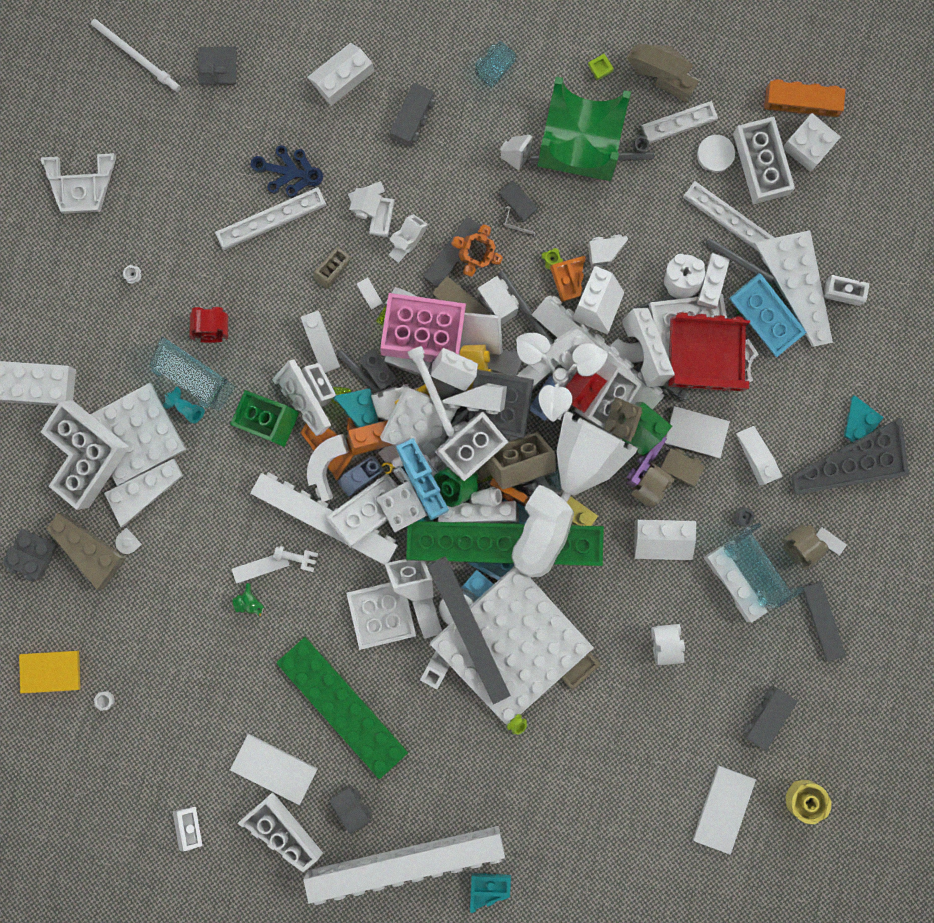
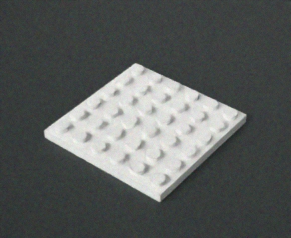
[430,566,594,725]

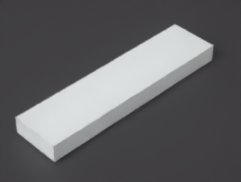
[641,101,718,144]

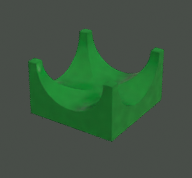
[537,76,631,181]

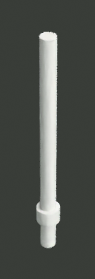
[91,19,181,92]

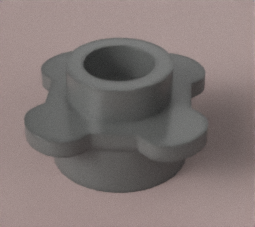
[521,480,543,496]

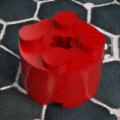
[189,307,229,343]

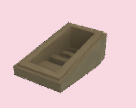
[313,246,352,289]

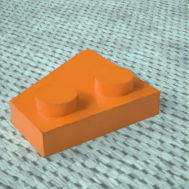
[550,256,586,302]

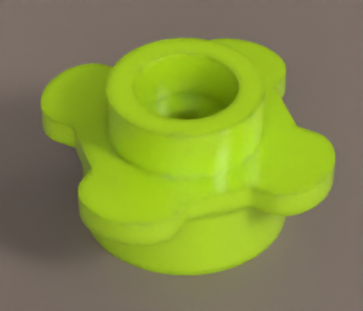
[541,248,563,270]
[507,714,527,735]

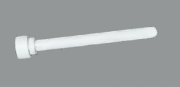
[407,346,454,436]

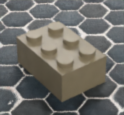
[486,432,556,490]

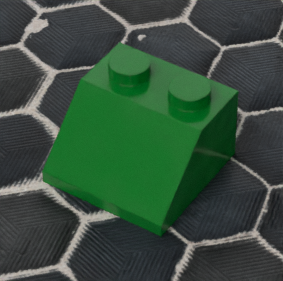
[619,402,672,456]

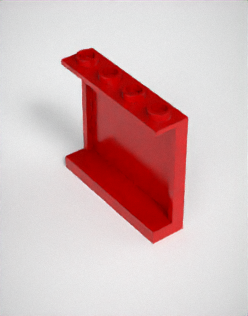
[669,312,750,392]

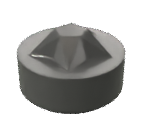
[734,507,754,527]

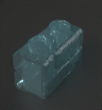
[475,41,517,88]

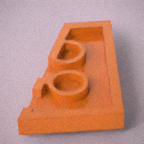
[300,423,355,480]

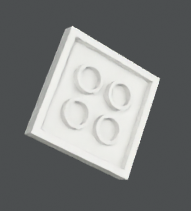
[380,387,458,458]
[347,582,416,650]

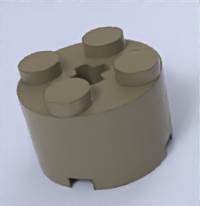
[630,463,674,508]
[781,525,829,570]

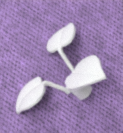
[516,333,608,422]

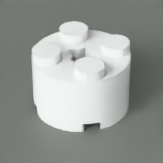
[664,254,705,299]
[371,384,409,420]
[651,624,685,665]

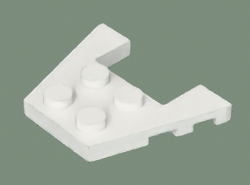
[41,153,116,214]
[530,327,598,376]

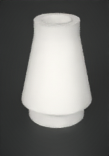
[471,487,502,506]

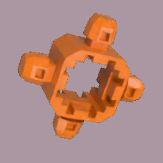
[451,224,503,277]

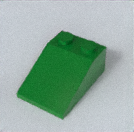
[230,390,300,448]

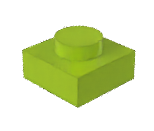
[588,53,614,81]

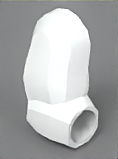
[512,485,574,577]

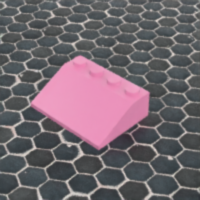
[380,293,466,362]

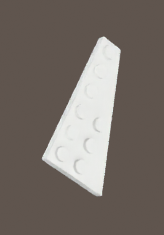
[753,230,833,347]

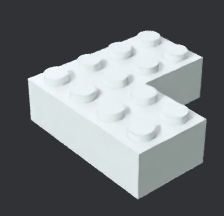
[41,401,129,510]

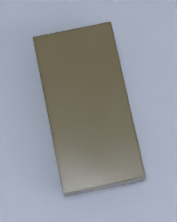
[561,652,601,690]

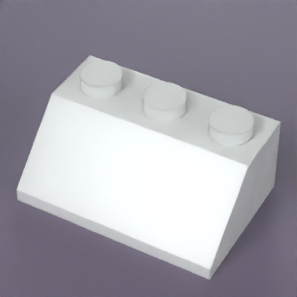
[307,43,374,106]
[572,266,624,334]
[574,362,641,434]
[435,412,508,481]
[634,520,696,560]

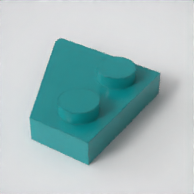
[333,388,379,428]
[844,395,884,442]

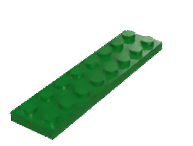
[276,636,409,780]

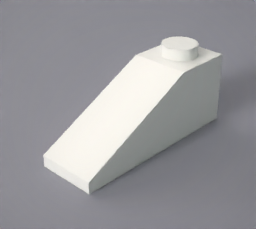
[500,135,532,170]
[301,311,340,373]
[736,426,782,486]

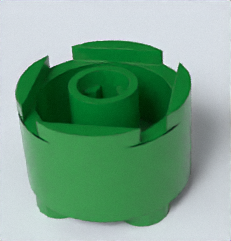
[434,467,478,507]

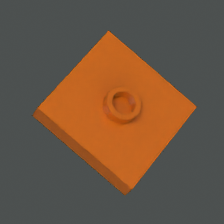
[490,479,529,506]

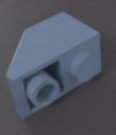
[338,455,384,497]

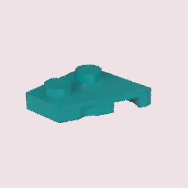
[470,873,511,913]

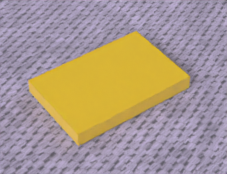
[19,651,80,693]

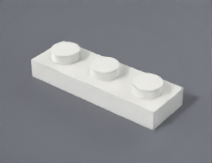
[697,253,730,310]

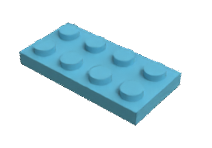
[729,273,807,357]

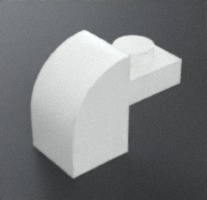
[390,214,429,253]
[420,651,450,689]

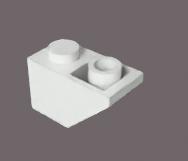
[588,234,628,268]

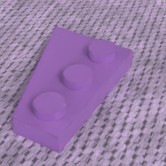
[626,437,667,487]

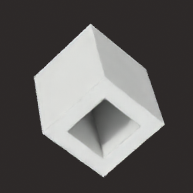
[349,188,381,219]

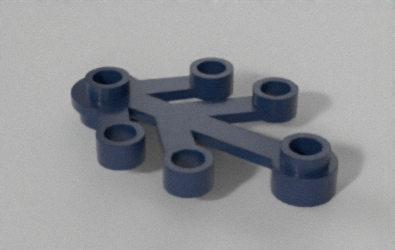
[251,145,323,198]

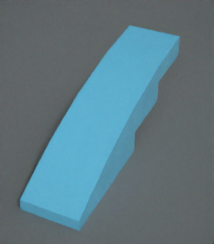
[396,438,449,520]

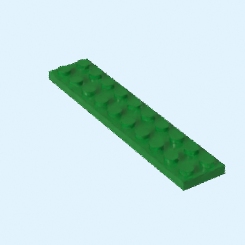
[406,521,604,567]

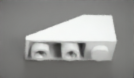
[443,383,507,414]

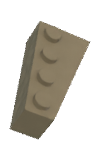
[46,513,126,590]

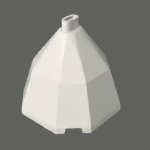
[557,411,638,502]

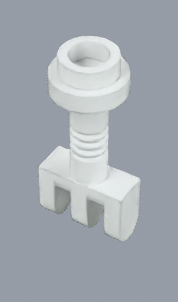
[273,546,318,572]

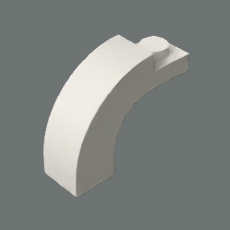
[307,434,350,502]

